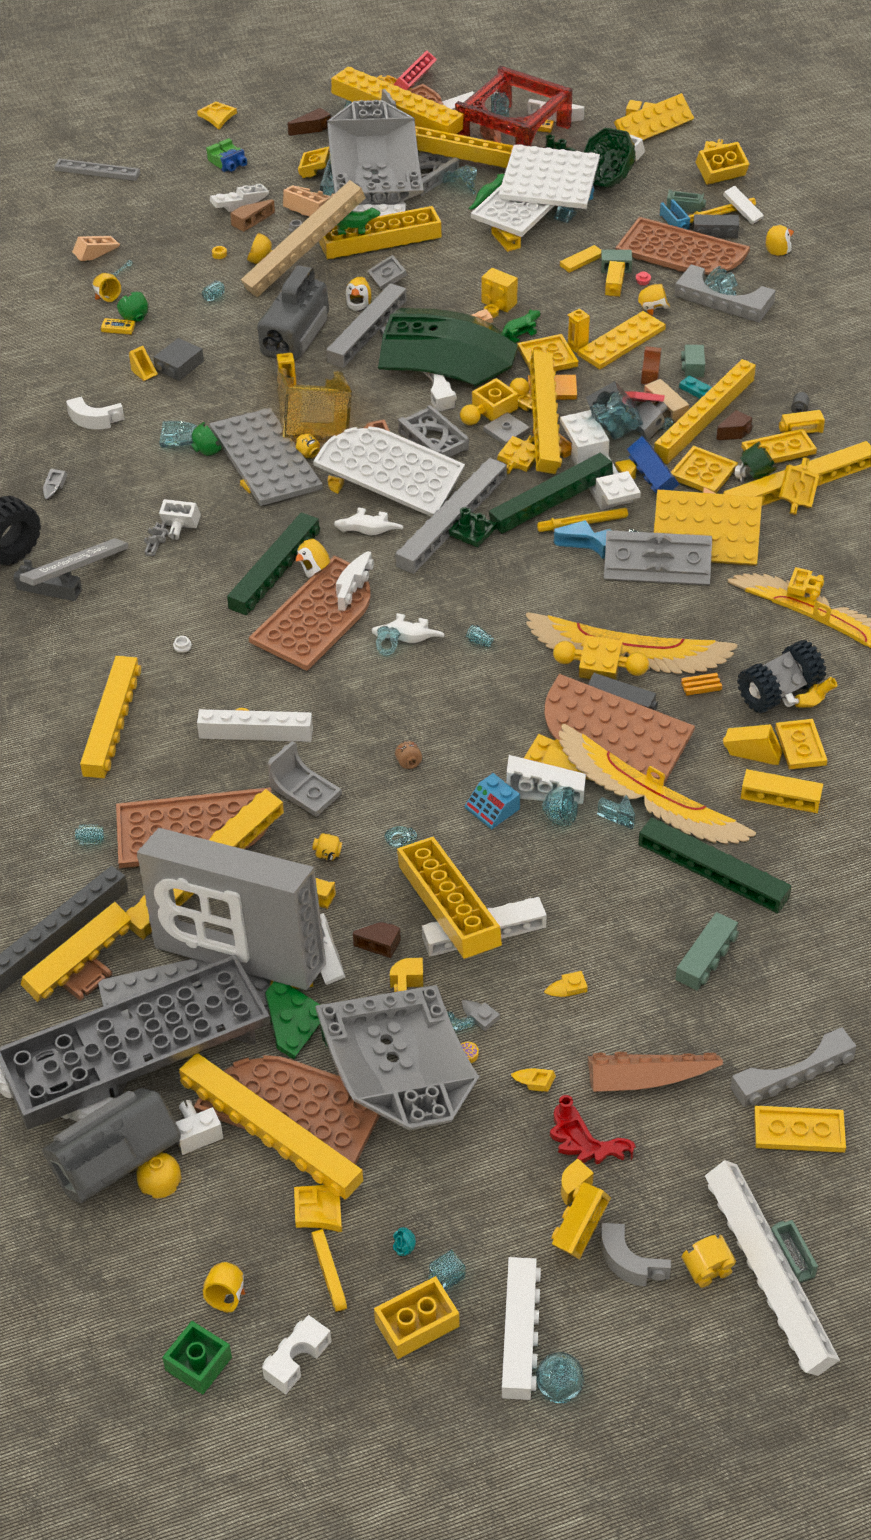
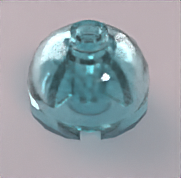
[542,786,578,826]
[536,1352,584,1403]

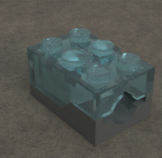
[586,381,643,440]

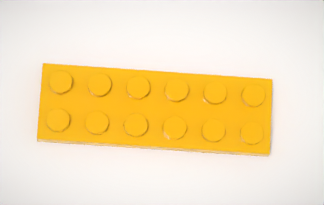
[614,93,694,141]
[577,311,666,369]

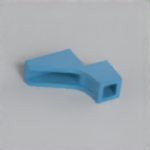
[554,520,612,559]

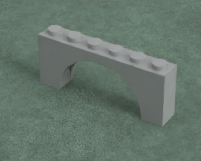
[674,264,776,322]

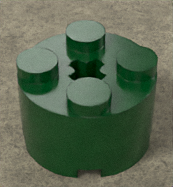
[740,441,777,480]

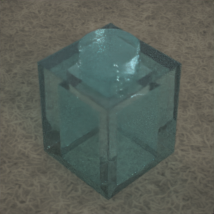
[428,1249,465,1291]

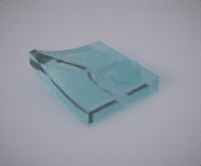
[159,421,197,448]

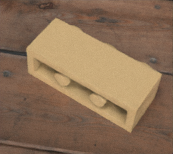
[644,379,689,424]

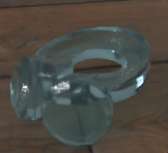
[376,626,401,656]
[385,826,417,847]

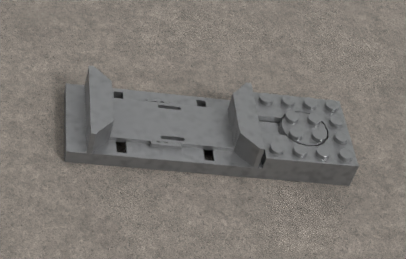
[0,954,270,1130]

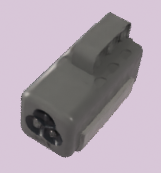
[257,265,329,361]
[42,1088,181,1203]

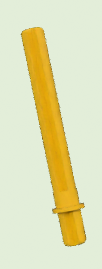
[688,198,756,224]
[537,508,628,532]

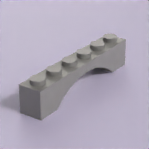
[730,1027,856,1107]

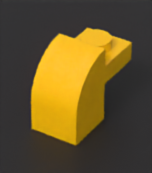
[390,958,423,992]
[561,1159,594,1206]

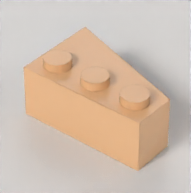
[283,185,334,217]

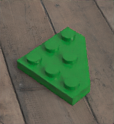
[265,981,321,1060]

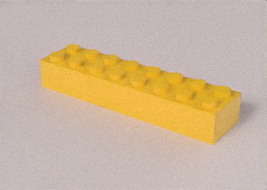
[319,206,442,259]
[397,836,502,959]

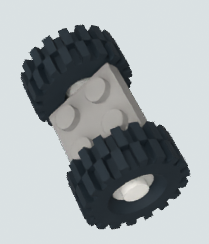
[737,640,826,714]

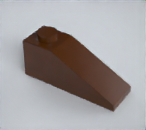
[287,108,331,136]

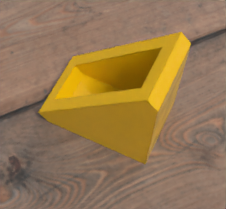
[129,346,158,381]

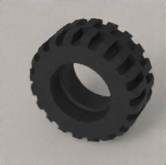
[0,496,41,566]

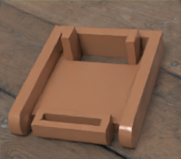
[62,958,112,1001]

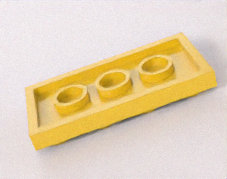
[741,429,817,463]
[754,1106,846,1153]

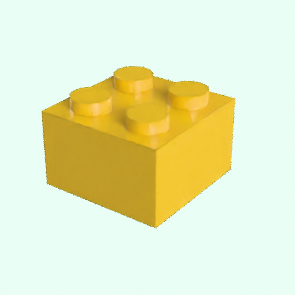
[481,268,518,312]

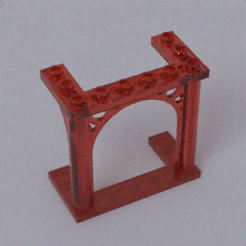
[455,65,573,147]

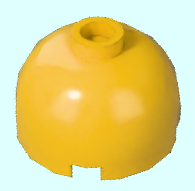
[247,233,273,264]
[136,1152,182,1198]

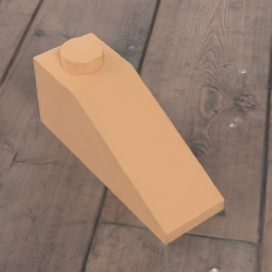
[72,236,120,261]

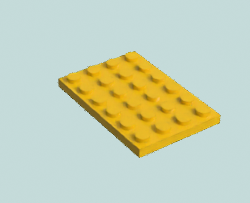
[654,490,762,566]

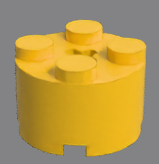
[681,1235,736,1288]

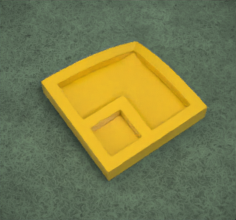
[197,101,237,129]
[294,1185,342,1232]

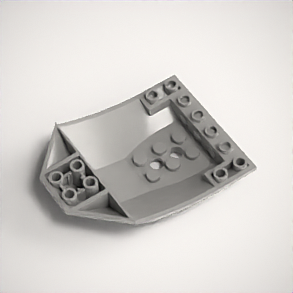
[327,100,424,205]
[315,985,480,1130]

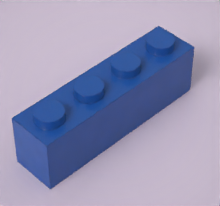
[627,436,680,494]

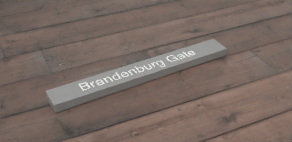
[20,538,128,586]

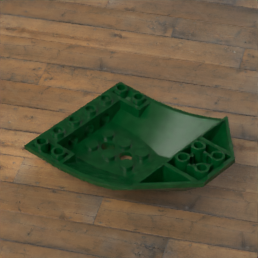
[378,308,518,387]

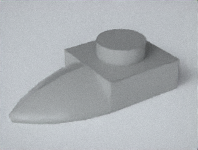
[43,469,68,499]
[462,1000,500,1031]

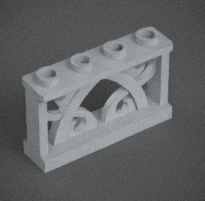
[418,152,459,196]
[398,405,469,457]

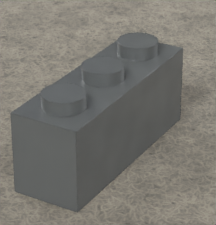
[693,214,739,238]

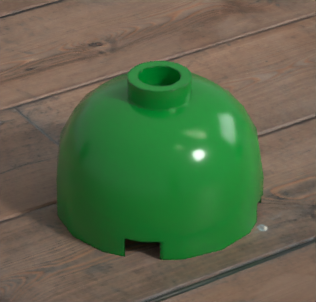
[117,291,149,322]
[191,422,222,456]

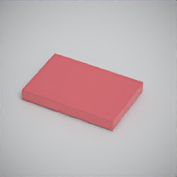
[626,391,665,402]

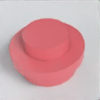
[636,272,651,285]

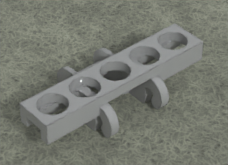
[144,522,169,556]

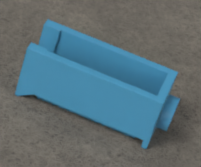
[660,199,690,230]

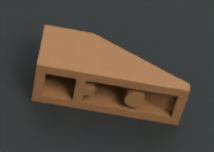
[230,199,275,232]

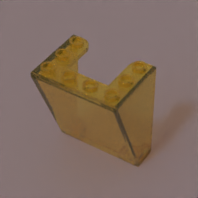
[277,368,352,439]

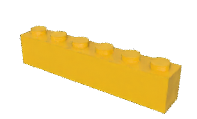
[20,902,132,1002]

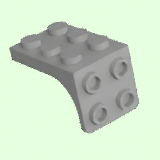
[268,741,342,817]

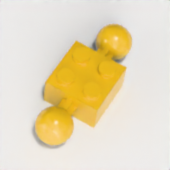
[460,378,530,426]
[553,635,649,680]

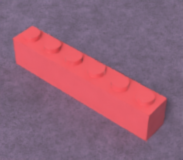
[394,50,437,90]

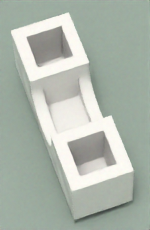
[262,1315,332,1394]

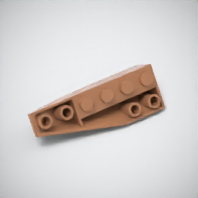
[588,1052,723,1092]

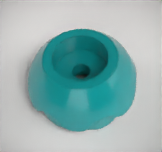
[393,1227,416,1256]

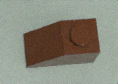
[716,410,753,441]
[353,922,401,958]

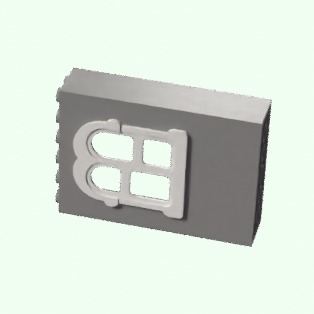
[137,828,326,990]

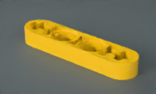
[311,1229,347,1312]

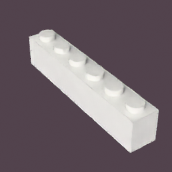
[197,709,313,742]
[422,897,547,957]
[502,1257,541,1400]

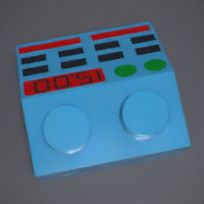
[465,773,520,830]

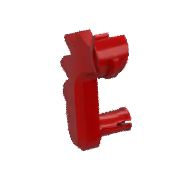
[550,1095,636,1164]

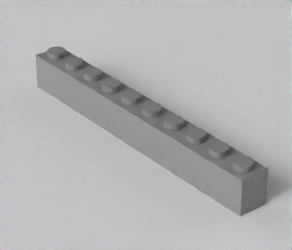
[395,458,507,574]

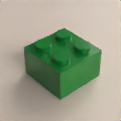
[162,1321,232,1395]

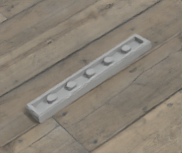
[54,158,140,181]

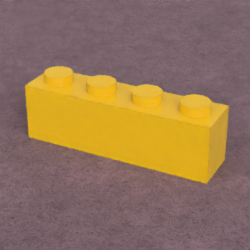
[740,769,823,814]

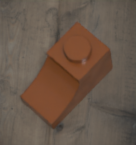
[641,346,662,385]

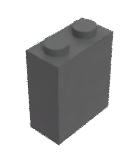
[154,338,204,381]

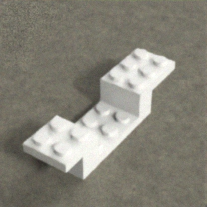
[560,410,641,510]

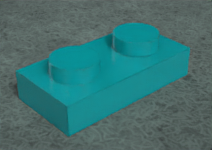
[679,375,712,399]

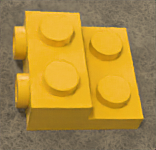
[298,146,330,178]

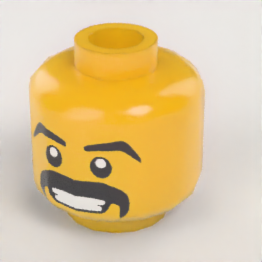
[296,434,320,458]
[312,833,342,861]

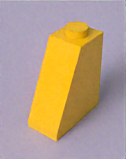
[723,724,783,765]

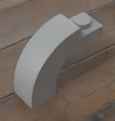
[601,1223,671,1286]

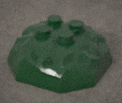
[583,127,636,188]

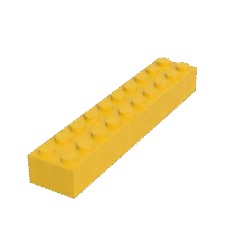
[331,67,464,134]

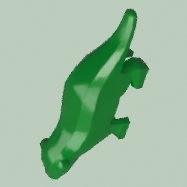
[469,173,505,210]
[336,207,381,235]
[502,309,541,343]

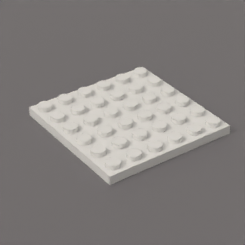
[499,145,600,209]

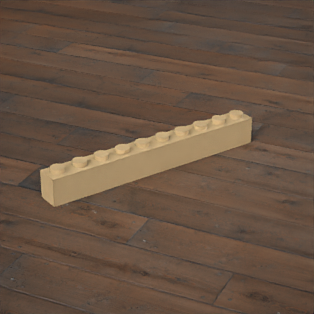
[241,180,366,297]

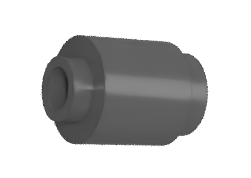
[791,392,809,413]

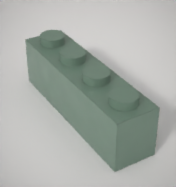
[675,912,739,991]

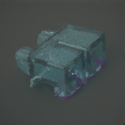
[491,92,509,125]

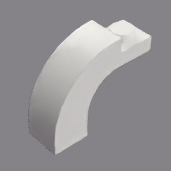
[66,396,124,429]

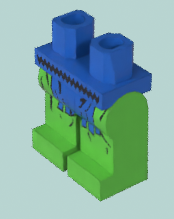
[206,138,247,172]

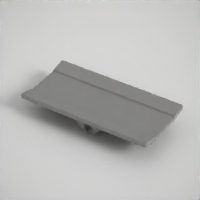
[604,530,712,586]

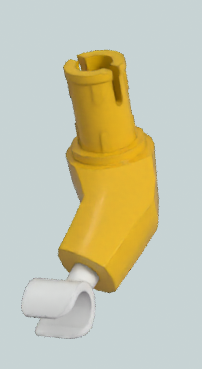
[782,677,838,708]

